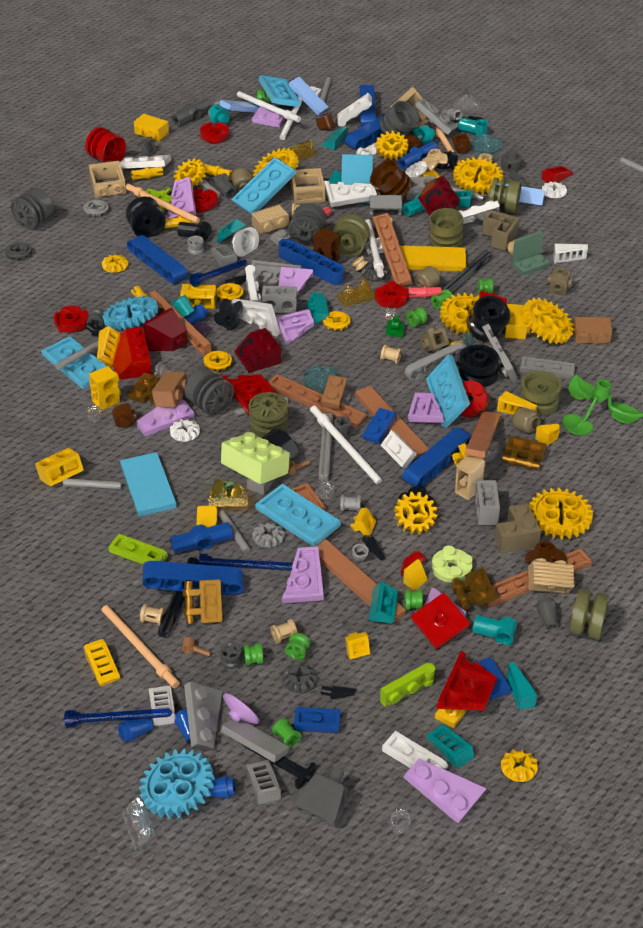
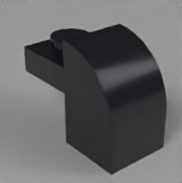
[262,428,300,460]

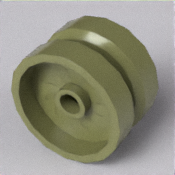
[332,214,370,257]
[519,371,562,416]
[570,588,609,640]

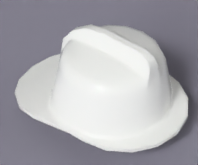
[231,227,259,257]

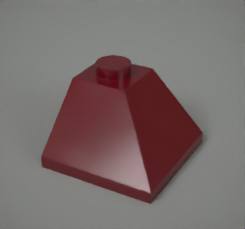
[144,308,187,351]

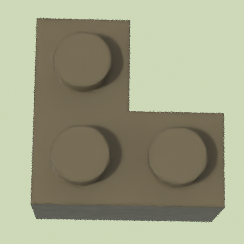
[482,210,520,251]
[494,503,541,554]

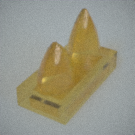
[286,140,315,161]
[337,278,375,308]
[208,479,248,508]

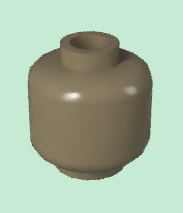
[231,168,252,190]
[415,266,441,287]
[512,407,541,434]

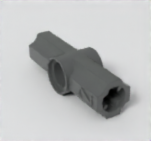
[171,98,212,127]

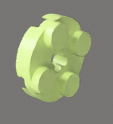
[432,546,472,583]

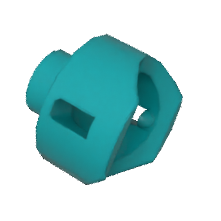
[209,104,230,124]
[413,125,435,145]

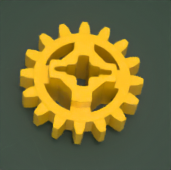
[376,131,408,161]
[174,158,207,188]
[394,492,437,534]

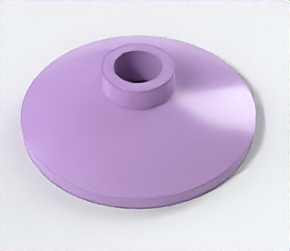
[223,693,260,725]

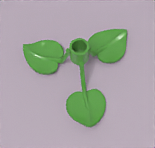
[562,374,643,436]

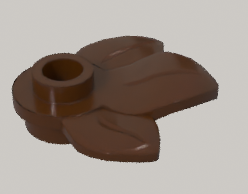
[525,541,566,563]

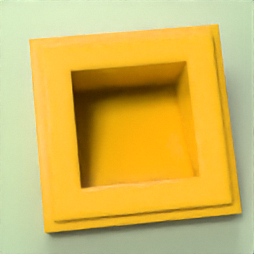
[535,424,560,445]
[197,506,218,527]
[403,559,427,590]

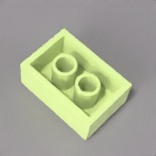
[221,432,290,484]

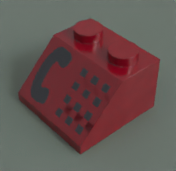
[418,175,460,216]
[234,328,281,373]

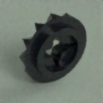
[436,150,458,169]

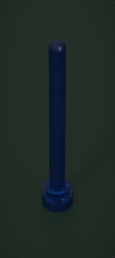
[189,259,247,287]
[199,553,293,571]
[64,708,172,728]

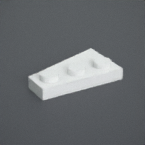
[120,155,171,169]
[324,181,377,207]
[459,201,500,224]
[231,299,281,337]

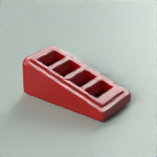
[541,166,573,183]

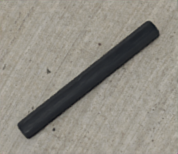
[442,250,492,293]
[158,557,199,638]

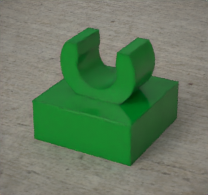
[386,316,405,337]

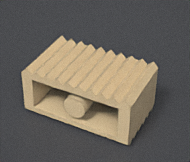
[252,204,289,234]
[454,455,485,500]
[528,558,574,594]

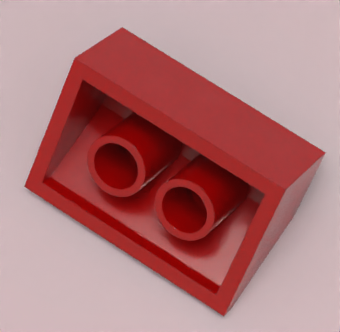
[113,327,152,380]

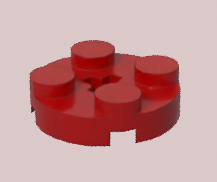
[200,122,229,144]
[193,188,218,213]
[375,281,409,308]
[53,305,88,333]
[460,381,489,418]

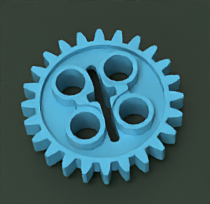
[102,295,159,331]
[139,749,215,819]

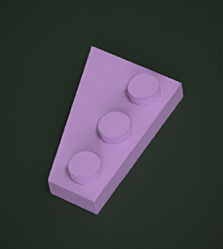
[166,177,196,219]
[137,398,195,436]
[282,546,324,603]
[403,758,487,823]

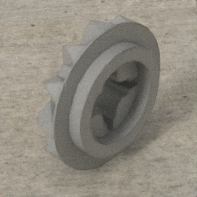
[83,200,109,217]
[252,521,284,548]

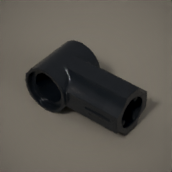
[177,221,212,242]

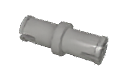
[442,108,462,120]

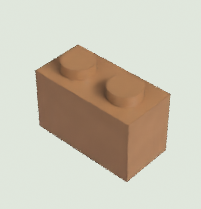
[573,317,612,343]
[152,371,188,407]

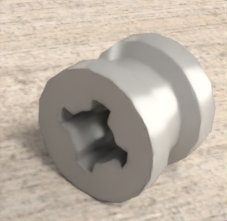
[187,236,204,255]

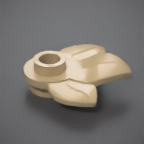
[422,149,448,171]

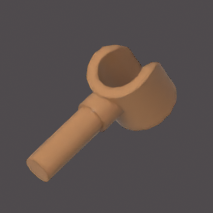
[288,460,310,475]
[182,637,211,657]

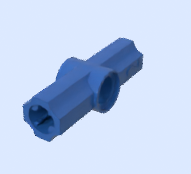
[398,141,439,170]
[170,522,233,554]

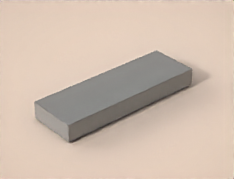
[520,356,575,378]
[221,719,289,763]

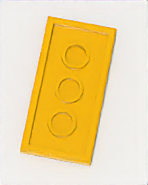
[400,245,466,271]

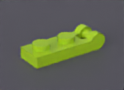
[108,534,168,564]
[380,663,435,707]

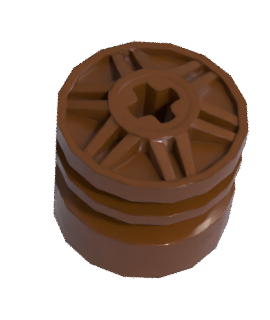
[370,160,412,198]

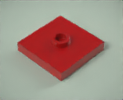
[410,592,470,650]

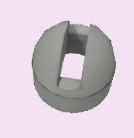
[352,544,369,562]

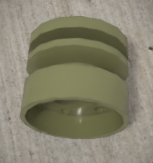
[488,177,522,214]
[429,208,463,247]
[249,392,288,438]

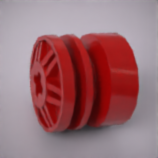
[85,127,126,163]

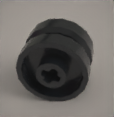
[126,196,166,238]
[466,296,510,341]
[459,344,499,387]

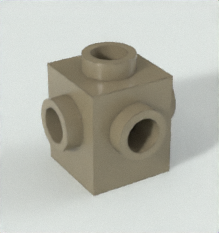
[547,268,573,296]
[420,327,449,353]

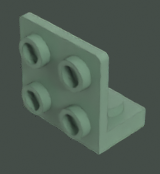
[511,231,550,276]

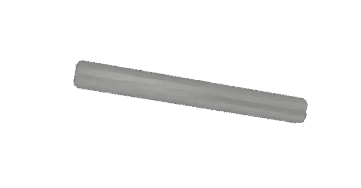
[318,412,333,481]

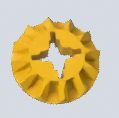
[102,254,128,273]
[217,283,243,301]
[323,311,350,331]
[203,351,232,371]
[501,749,538,782]

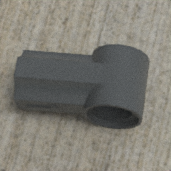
[210,173,237,199]

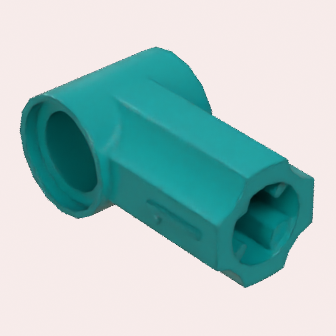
[458,117,488,138]
[402,193,427,217]
[170,295,195,317]
[473,615,518,645]

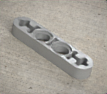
[404,342,467,381]

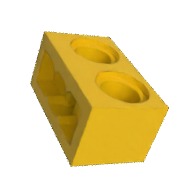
[89,366,121,411]
[35,448,84,487]

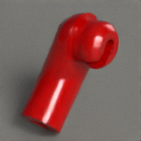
[401,551,425,575]

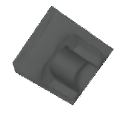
[137,137,157,157]

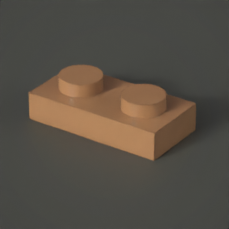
[321,375,347,409]

